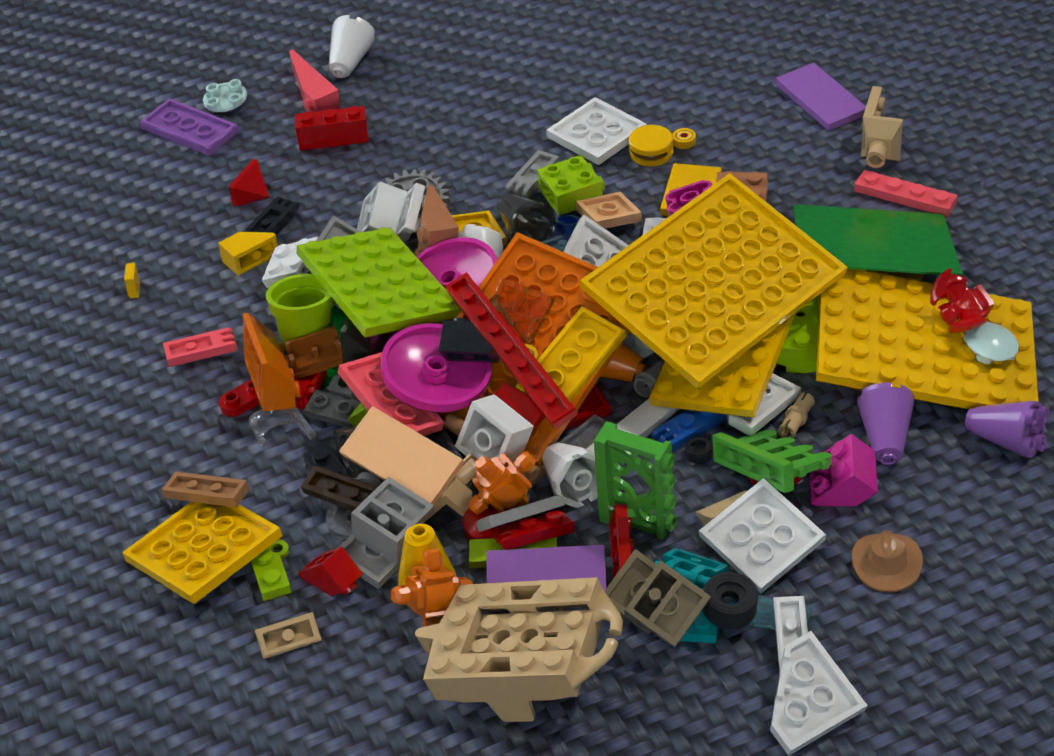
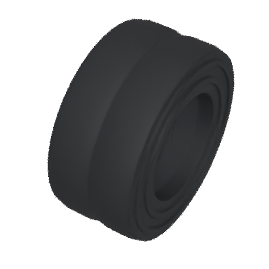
[703,572,758,629]

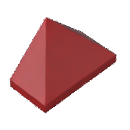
[228,159,269,206]

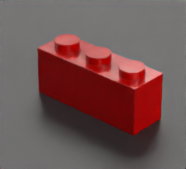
[295,106,369,150]

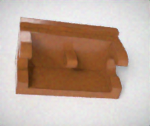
[284,326,347,380]

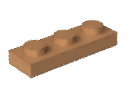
[162,472,250,507]

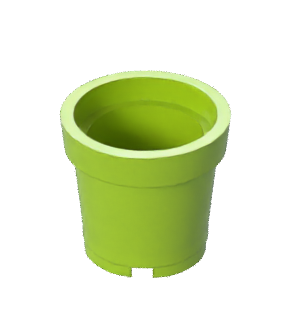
[266,274,335,356]

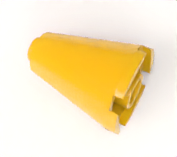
[397,524,456,586]

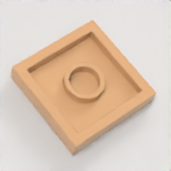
[576,192,642,229]

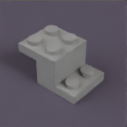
[339,477,434,589]

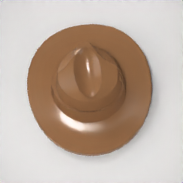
[852,530,923,592]

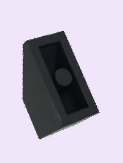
[438,318,499,363]

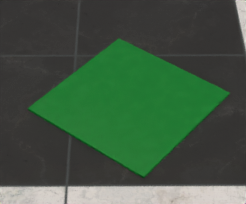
[792,204,963,276]

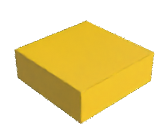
[124,263,140,299]

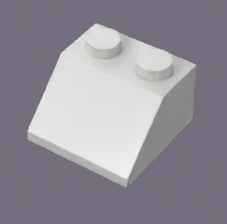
[455,394,534,461]

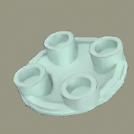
[203,79,247,112]
[963,322,1019,364]

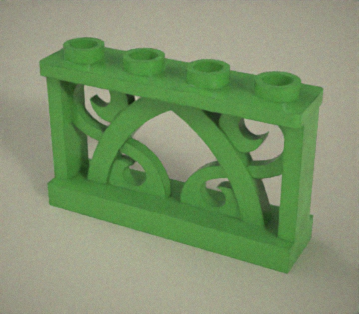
[594,421,677,540]

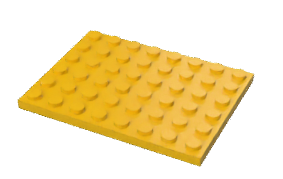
[579,173,848,389]
[816,269,1039,409]

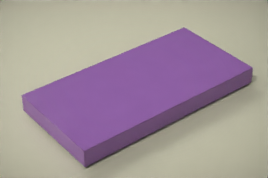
[775,63,866,131]
[139,98,239,156]
[486,545,606,591]

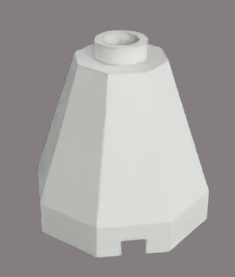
[542,442,598,508]

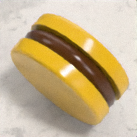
[629,125,673,167]

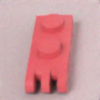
[163,327,237,367]

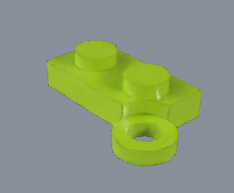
[251,540,292,601]

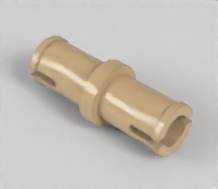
[778,392,815,438]

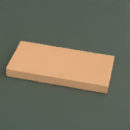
[339,406,464,505]

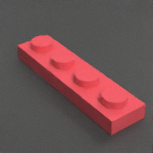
[854,170,958,217]

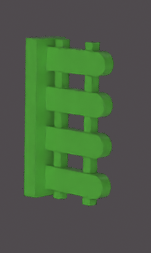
[712,430,832,493]

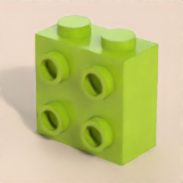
[537,155,605,216]

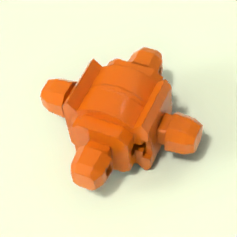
[468,451,536,515]
[391,548,473,627]

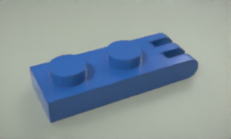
[652,410,727,452]

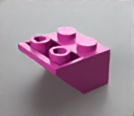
[810,434,878,506]

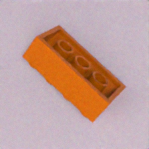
[243,313,300,412]

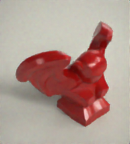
[930,268,995,333]

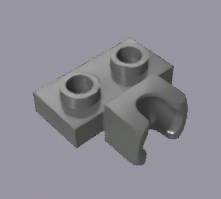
[304,375,360,430]

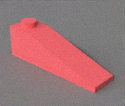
[289,50,341,112]

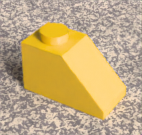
[218,232,278,276]

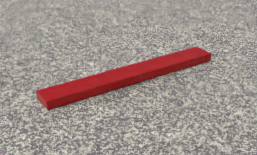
[444,272,578,430]

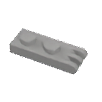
[505,150,559,199]

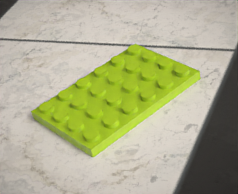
[296,227,461,337]

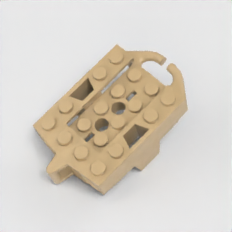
[415,577,623,722]

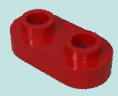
[219,379,260,417]

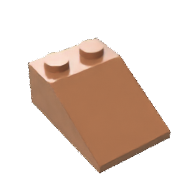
[415,185,459,256]

